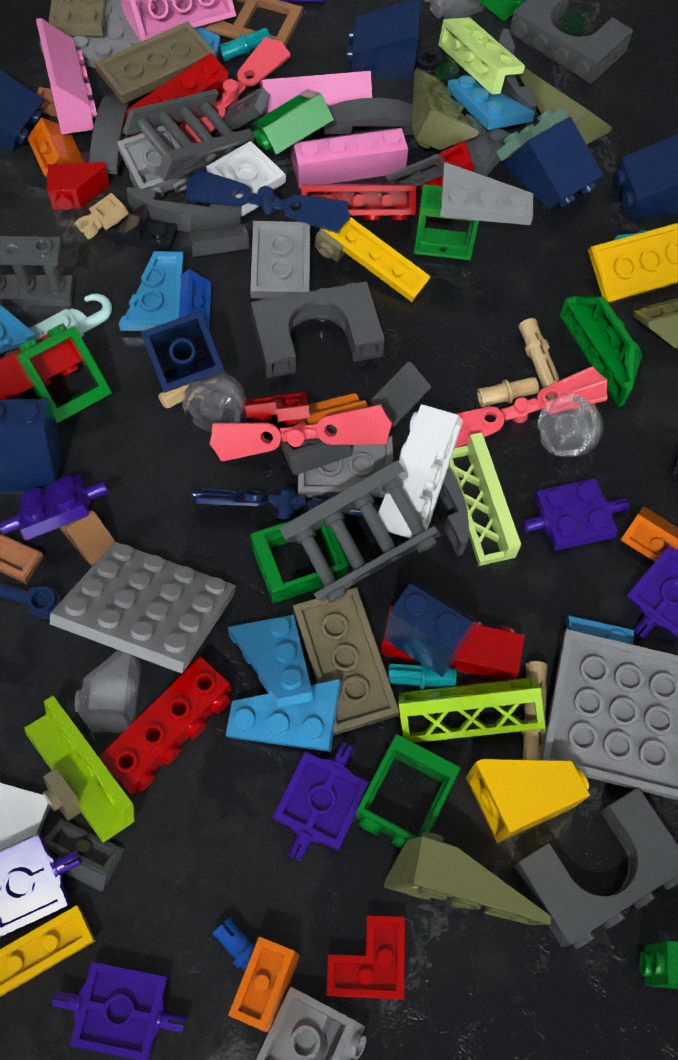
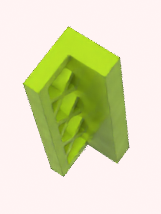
[398,677,545,743]
[24,696,134,843]

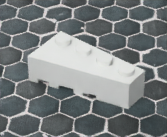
[378,404,463,539]

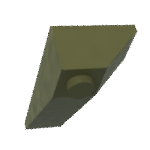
[412,67,480,150]
[518,68,613,144]
[384,832,551,925]

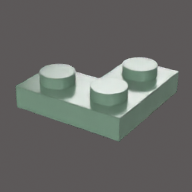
[496,108,570,161]

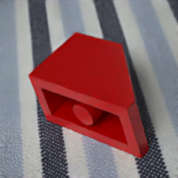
[47,162,110,210]

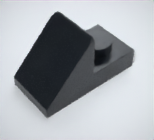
[114,204,178,252]

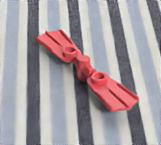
[178,37,290,143]
[454,366,608,448]
[209,404,392,461]

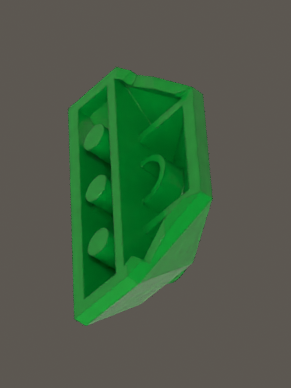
[559,296,642,407]

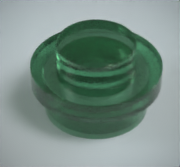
[562,11,588,36]
[436,57,459,85]

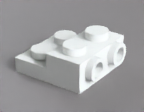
[206,141,286,216]

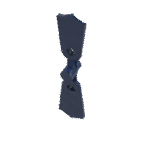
[186,170,350,233]
[191,487,381,519]

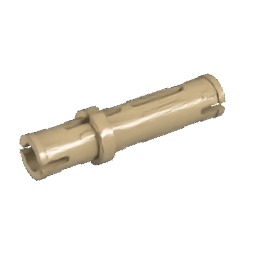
[518,318,560,402]
[520,661,548,760]

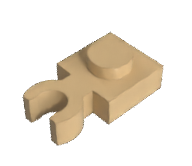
[75,193,129,239]

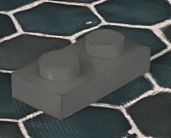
[223,87,270,131]

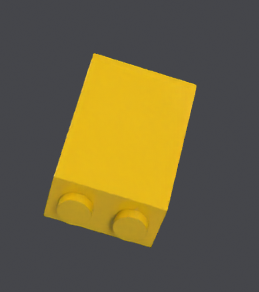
[466,759,590,844]

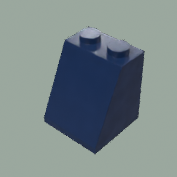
[347,0,421,80]
[0,70,44,152]
[504,116,604,210]
[614,134,678,219]
[140,310,224,393]
[0,399,63,494]
[384,583,480,677]

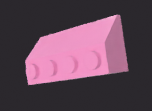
[120,0,236,42]
[36,18,97,134]
[259,71,372,115]
[289,128,408,188]

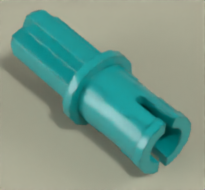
[219,28,271,62]
[387,663,457,690]

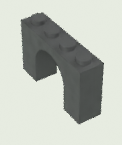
[510,0,633,84]
[251,281,385,378]
[512,788,678,949]

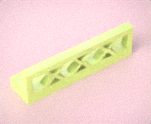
[438,17,525,94]
[448,432,521,566]

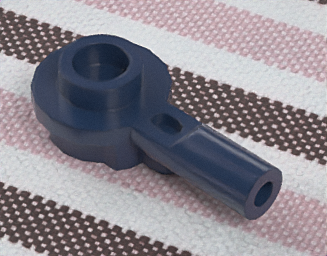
[0,583,62,619]

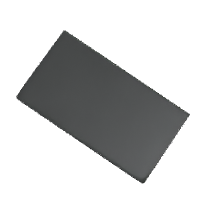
[386,154,446,186]
[188,224,250,257]
[370,361,431,429]
[280,424,352,475]
[44,818,124,891]

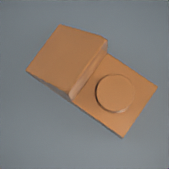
[59,510,115,567]

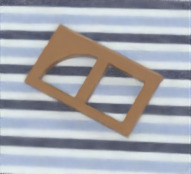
[200,0,303,47]

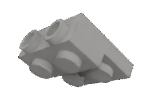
[117,125,193,200]
[256,986,366,1060]

